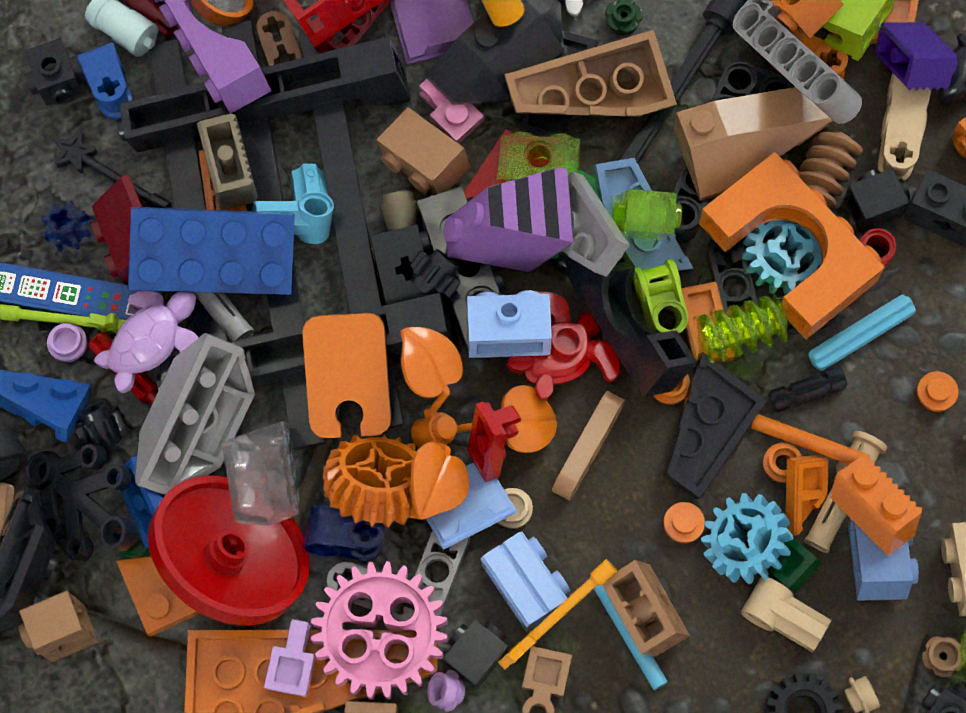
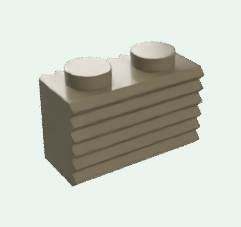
[197,113,258,210]

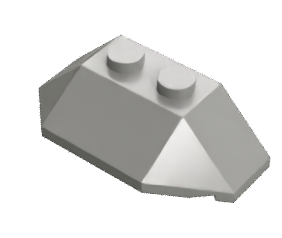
[135,333,255,495]

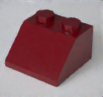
[90,174,144,285]

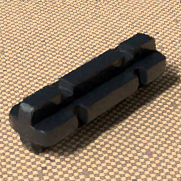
[768,368,848,412]

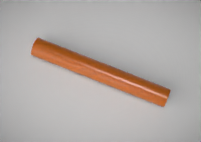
[751,414,870,465]

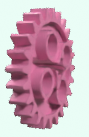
[311,562,448,700]

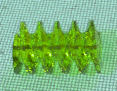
[697,295,788,362]

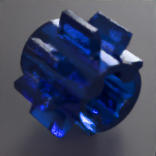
[40,201,91,252]

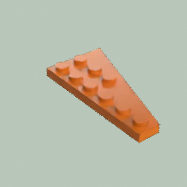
[184,629,438,713]

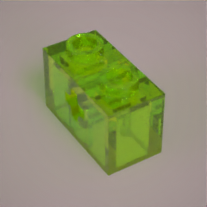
[612,189,682,240]

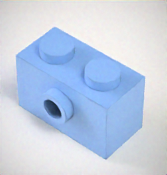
[467,291,552,358]

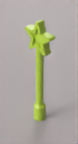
[0,304,126,334]

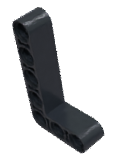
[665,62,819,243]

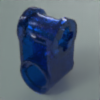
[303,505,385,561]

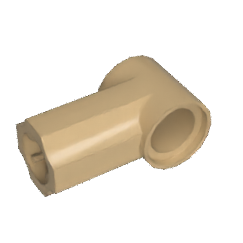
[741,577,831,652]

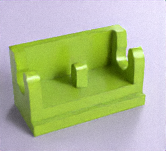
[822,0,895,61]

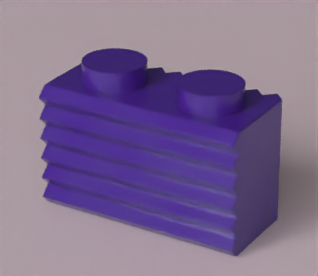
[874,22,957,90]

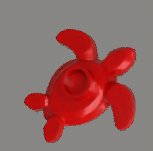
[506,292,620,401]

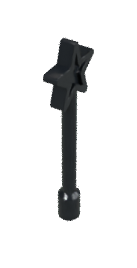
[54,130,172,208]

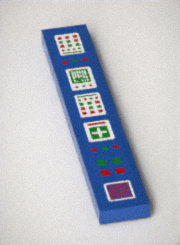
[0,263,163,320]

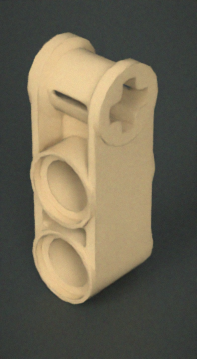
[877,73,931,181]

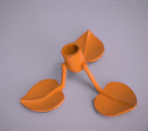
[400,327,557,520]

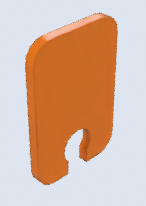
[302,313,391,438]

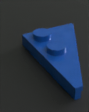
[0,370,91,442]

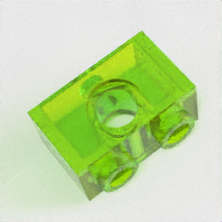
[497,132,581,184]

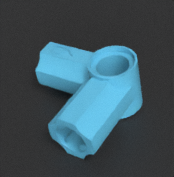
[253,164,334,244]

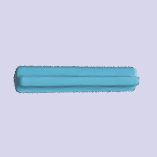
[808,295,916,371]

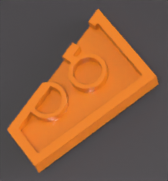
[116,556,200,637]

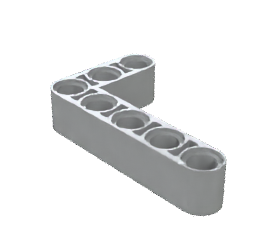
[733,0,862,124]

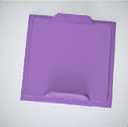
[390,0,474,65]

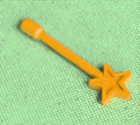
[498,559,617,670]

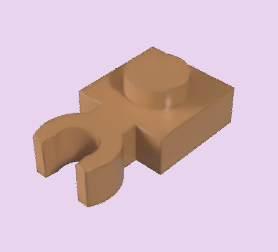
[522,646,572,713]

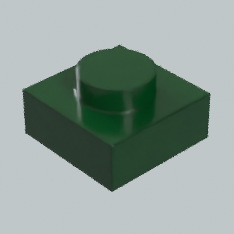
[767,538,821,594]

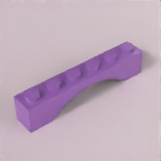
[155,0,271,113]

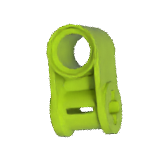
[633,259,688,333]

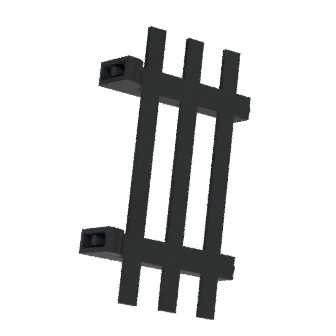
[117,5,461,468]

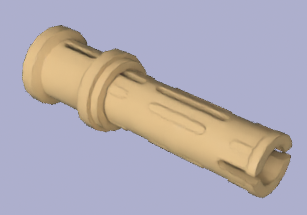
[804,431,887,553]

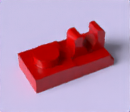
[467,402,521,482]

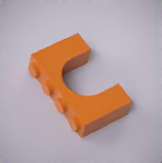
[699,152,885,340]

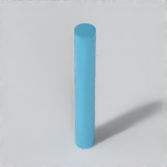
[594,585,668,691]

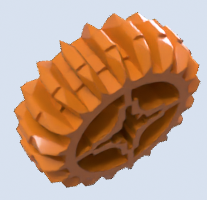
[323,434,417,528]

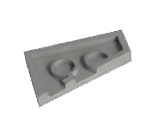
[561,171,630,277]

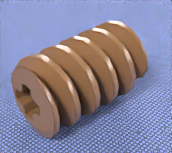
[799,128,863,209]

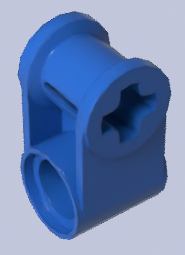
[77,42,133,120]

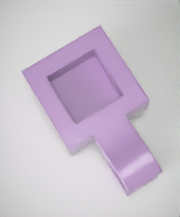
[264,619,316,697]

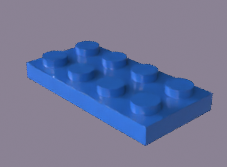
[128,207,295,295]

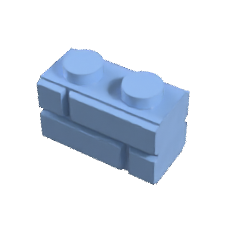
[480,531,570,632]

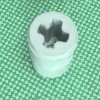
[85,0,158,57]

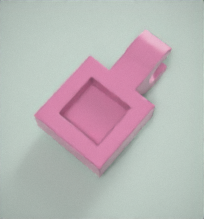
[419,79,484,144]

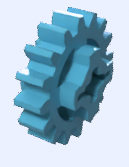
[742,220,822,295]
[701,493,793,584]

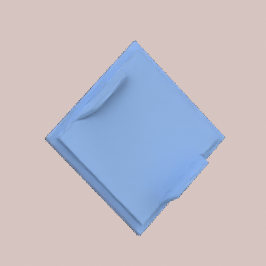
[426,462,517,550]

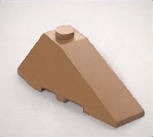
[504,30,677,117]
[674,87,833,201]

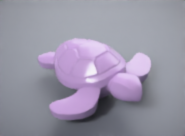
[94,291,198,394]

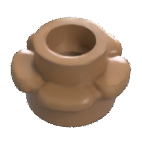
[922,636,964,677]

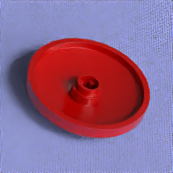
[148,476,310,625]

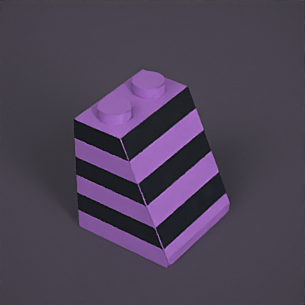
[444,167,573,272]

